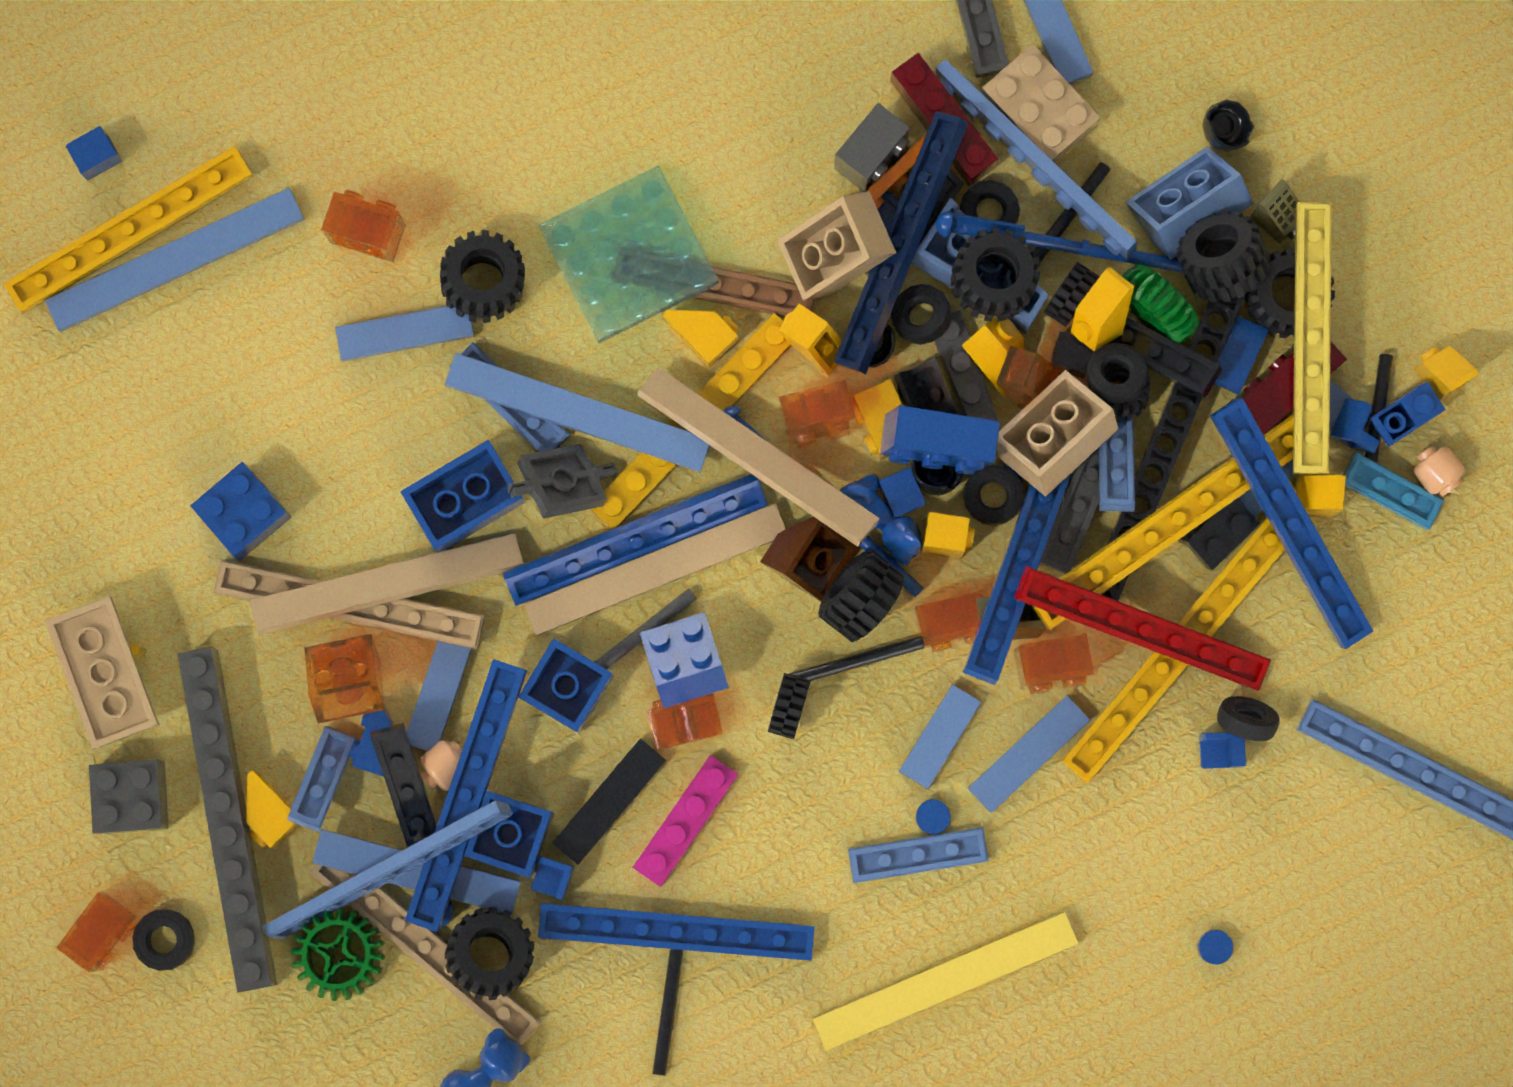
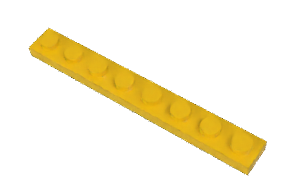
[3,146,254,314]
[590,313,791,530]

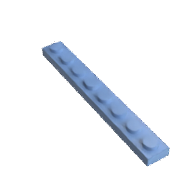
[936,59,1137,260]

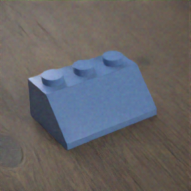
[1126,146,1254,260]

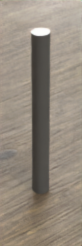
[595,588,697,670]

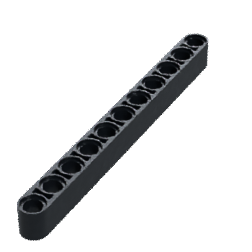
[1105,293,1246,601]

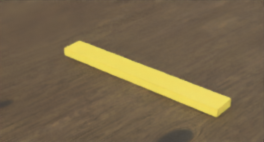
[1293,202,1332,475]
[812,912,1079,1051]

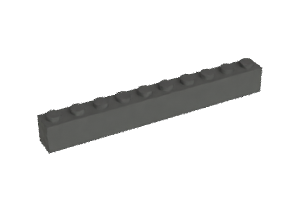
[178,647,277,993]

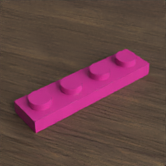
[632,755,738,887]

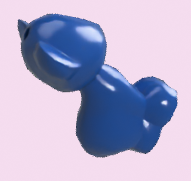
[839,474,922,566]
[440,1028,530,1087]

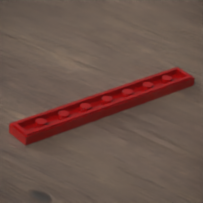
[1014,566,1271,691]

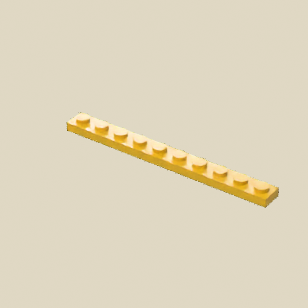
[1032,415,1293,630]
[1061,518,1285,784]

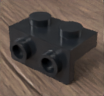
[894,355,967,416]
[1178,498,1260,571]

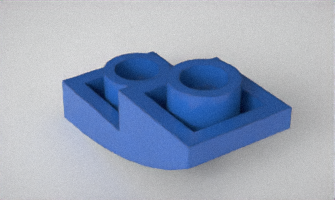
[1214,316,1269,395]

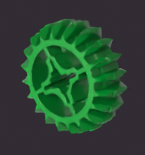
[1122,264,1199,344]
[291,908,385,1001]

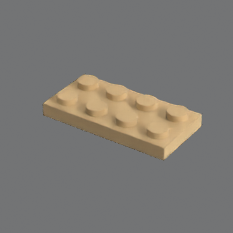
[45,596,160,749]

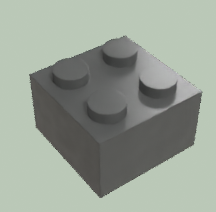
[834,103,910,192]
[89,760,169,834]

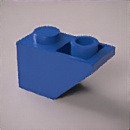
[1370,382,1446,447]
[349,701,394,777]

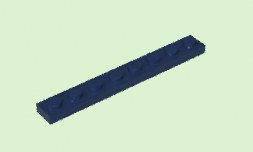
[834,111,969,374]

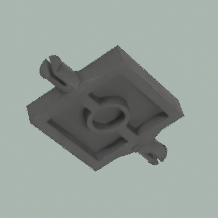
[508,444,617,519]

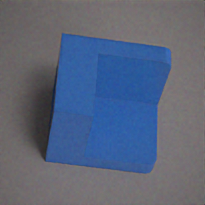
[66,126,123,180]
[1330,399,1380,453]
[879,467,925,518]
[1199,732,1246,769]
[531,856,575,900]

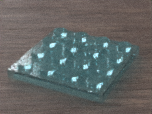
[539,165,719,343]

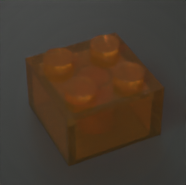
[321,190,406,262]
[779,380,856,448]
[1014,633,1094,695]
[304,634,385,724]

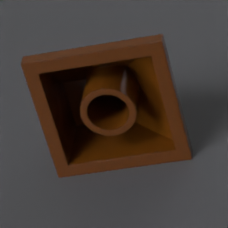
[760,516,861,602]

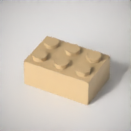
[981,44,1100,163]
[777,192,896,301]
[996,370,1118,497]

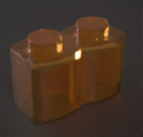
[647,693,723,751]

